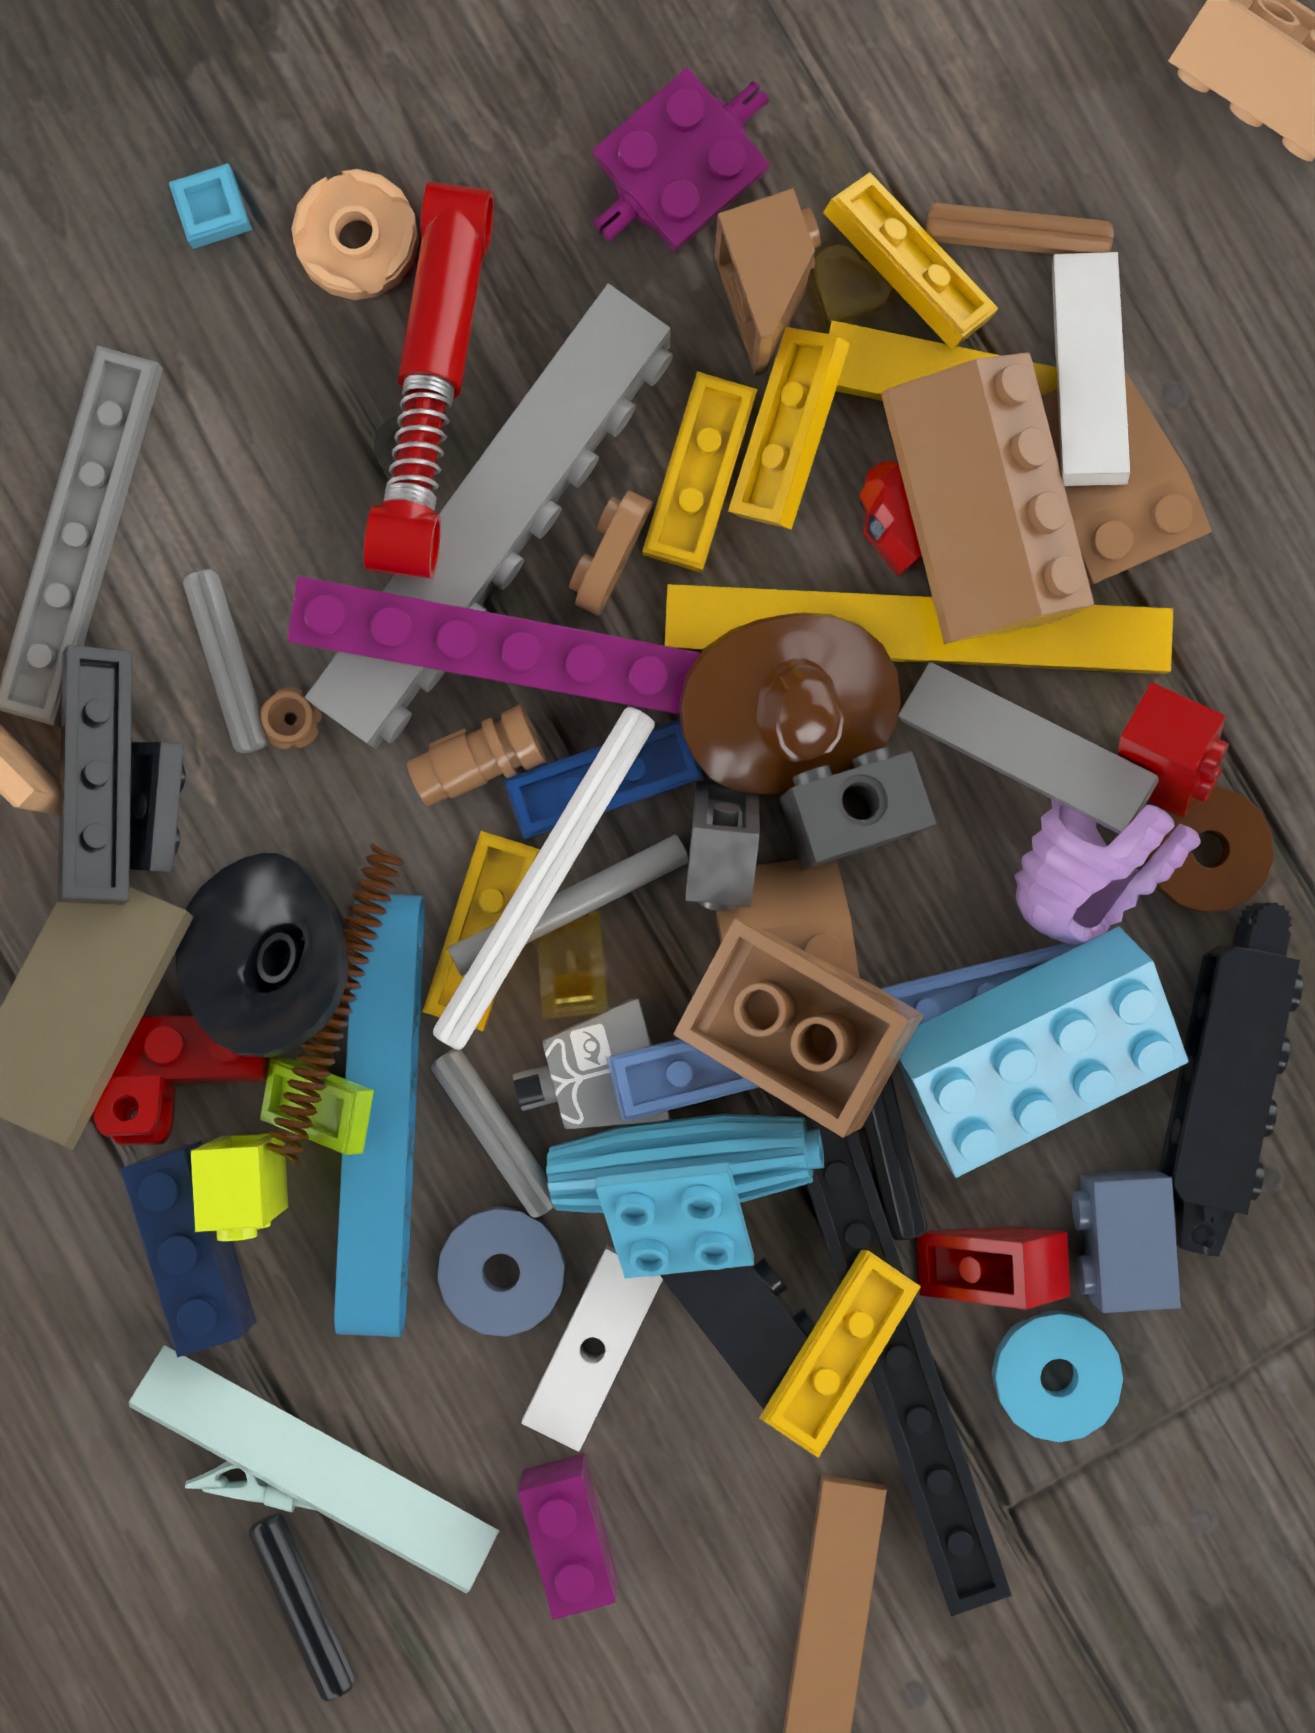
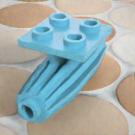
[546,1113,824,1279]

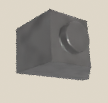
[685,782,760,911]

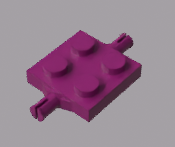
[592,66,770,254]

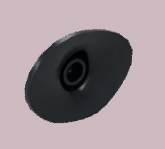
[175,853,348,1057]

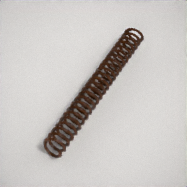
[265,843,405,1165]

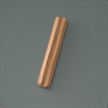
[925,202,1114,255]

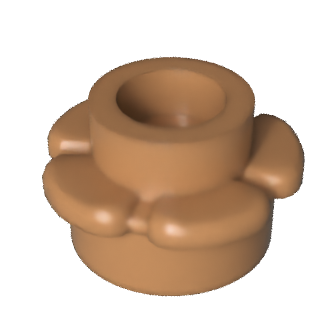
[259,687,322,749]

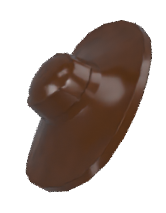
[679,613,901,794]

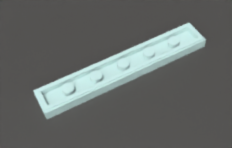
[129,1345,500,1593]

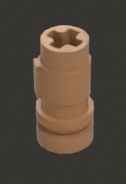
[407,704,546,807]

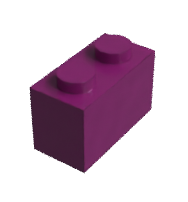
[518,1453,618,1620]

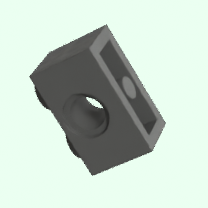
[779,747,937,871]

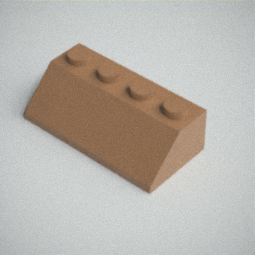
[881,352,1095,644]

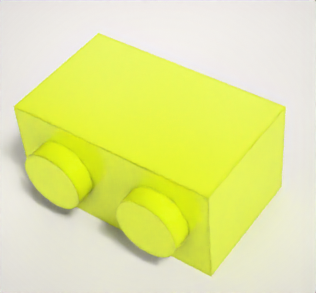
[191,1133,289,1241]

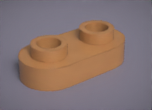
[569,490,653,616]

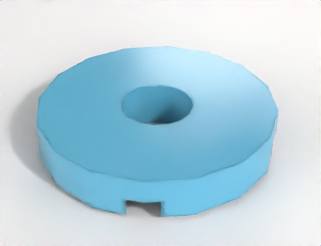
[992,1309,1123,1442]

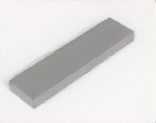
[898,662,1159,834]

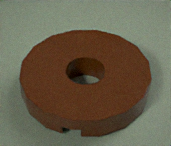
[1146,786,1274,912]

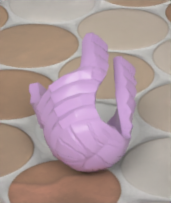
[1014,799,1201,945]

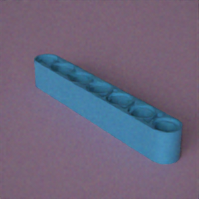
[334,894,425,1337]

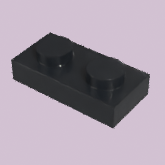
[129,742,186,872]

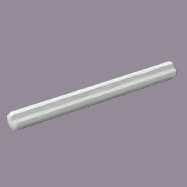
[433,707,654,1050]

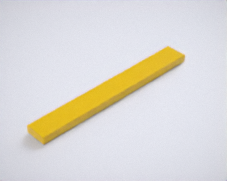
[665,584,1173,674]

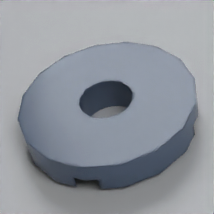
[437,1206,566,1337]

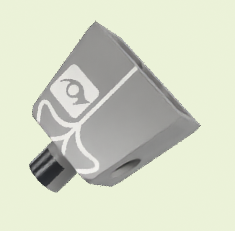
[513,997,670,1129]

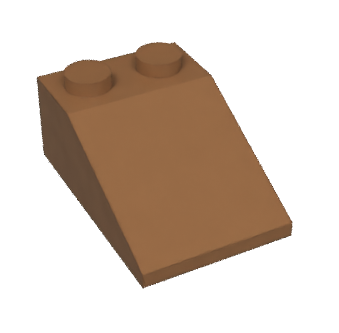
[1041,369,1212,585]
[673,918,924,1138]

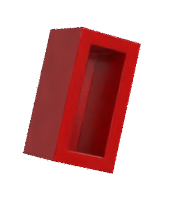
[1118,682,1229,817]

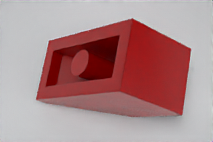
[917,1226,1070,1310]

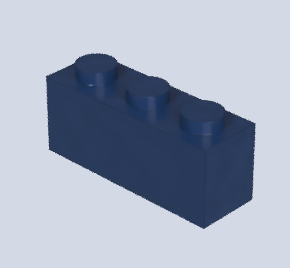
[120,1140,257,1358]

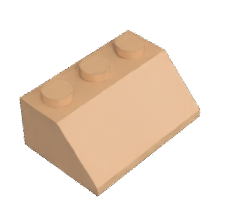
[1168,0,1315,161]

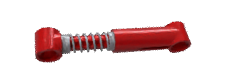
[364,182,494,579]

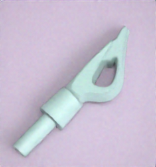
[185,1461,317,1512]

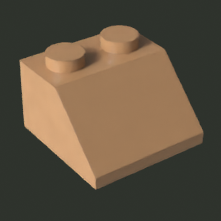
[714,188,821,376]
[716,859,859,977]

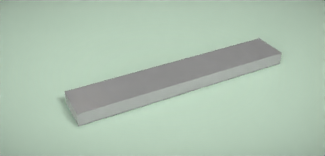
[0,346,163,727]

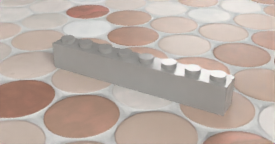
[305,283,673,749]

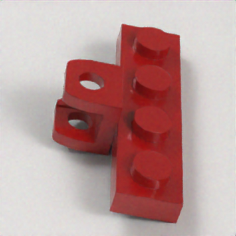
[93,1016,267,1146]

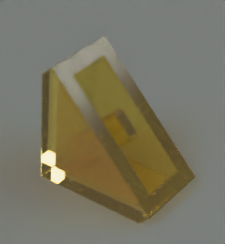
[538,911,611,1019]

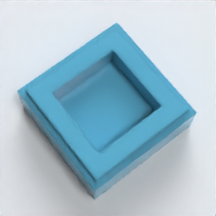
[169,163,252,249]

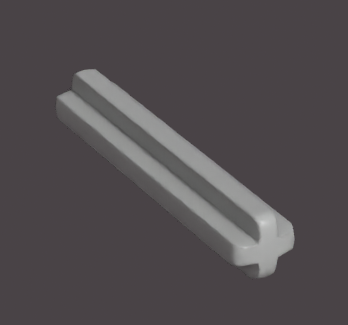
[183,569,269,754]
[431,1049,555,1218]

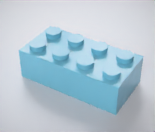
[897,926,1189,1178]

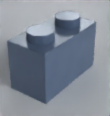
[1072,1169,1181,1313]

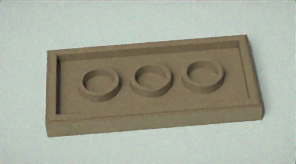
[0,887,193,1150]

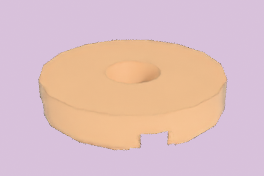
[291,169,420,300]

